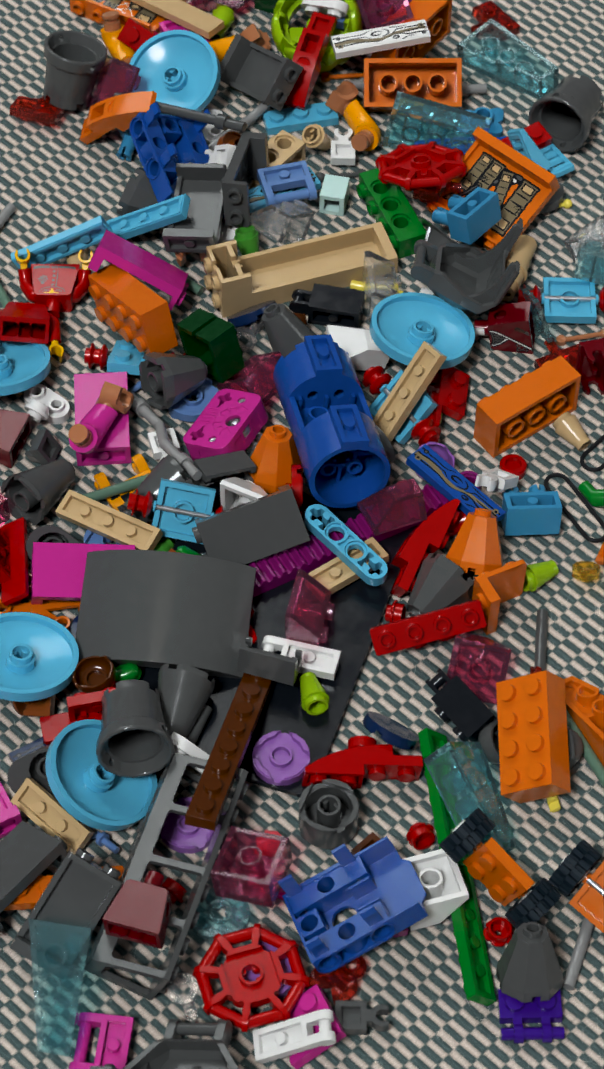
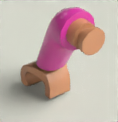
[68,381,134,454]

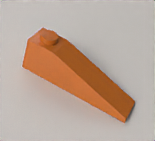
[565,676,604,766]

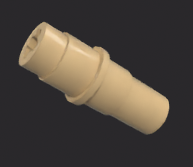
[501,235,537,301]

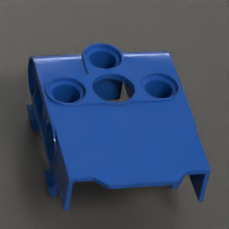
[129,102,210,203]
[277,836,429,973]

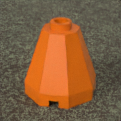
[248,424,303,494]
[446,508,503,575]

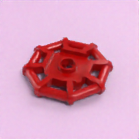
[375,141,468,192]
[193,923,310,1032]

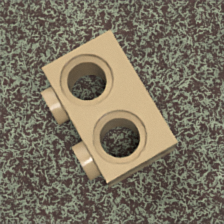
[268,130,306,167]

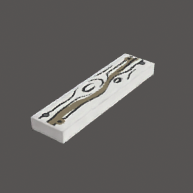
[330,19,431,59]

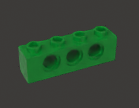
[356,168,426,259]

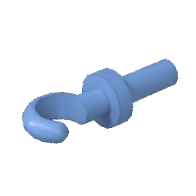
[88,826,120,854]

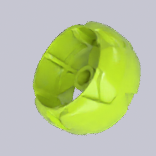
[271,0,363,73]

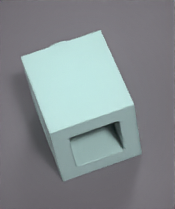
[319,174,350,216]

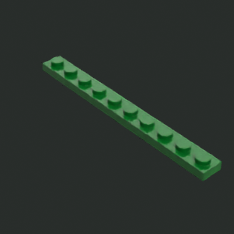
[418,728,496,1006]

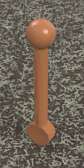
[556,328,604,346]

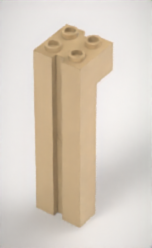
[203,222,398,318]

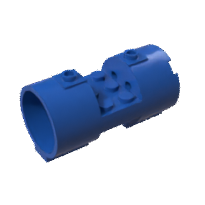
[273,334,391,508]

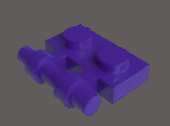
[497,990,565,1044]

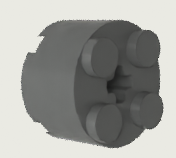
[299,779,359,850]

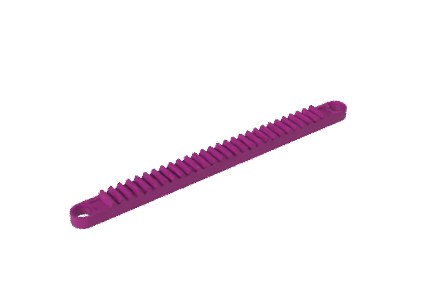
[248,471,482,597]

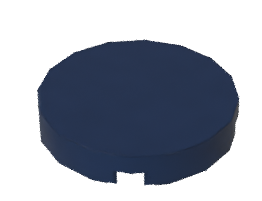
[227,300,276,328]
[362,711,419,750]

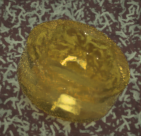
[572,561,600,582]

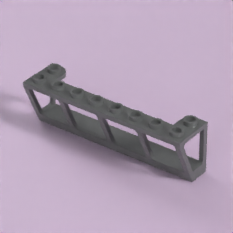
[84,753,249,1001]

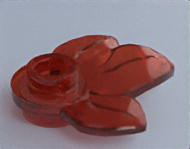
[309,956,367,1004]

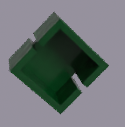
[176,308,245,384]

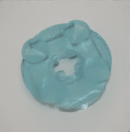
[192,883,250,943]

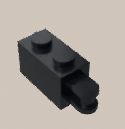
[289,283,365,328]
[425,668,497,746]

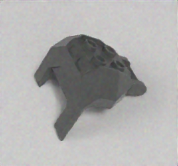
[410,218,523,317]
[90,1019,239,1069]

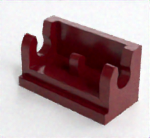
[575,338,604,395]

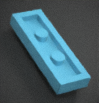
[262,102,339,136]

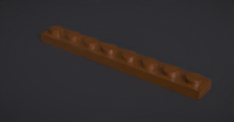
[185,673,274,831]

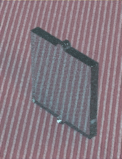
[522,288,553,343]

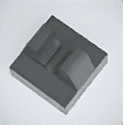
[25,429,61,465]

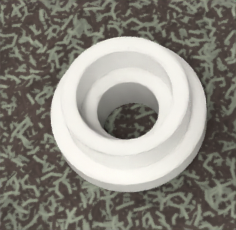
[24,399,50,423]

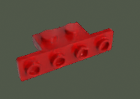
[427,367,470,427]
[0,517,29,606]
[370,599,487,656]
[40,687,116,745]

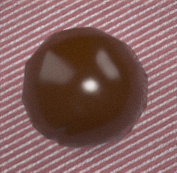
[72,655,116,693]

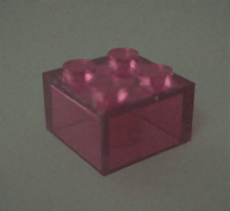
[211,826,293,908]

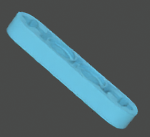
[304,504,388,586]

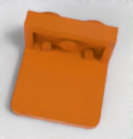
[472,559,527,635]

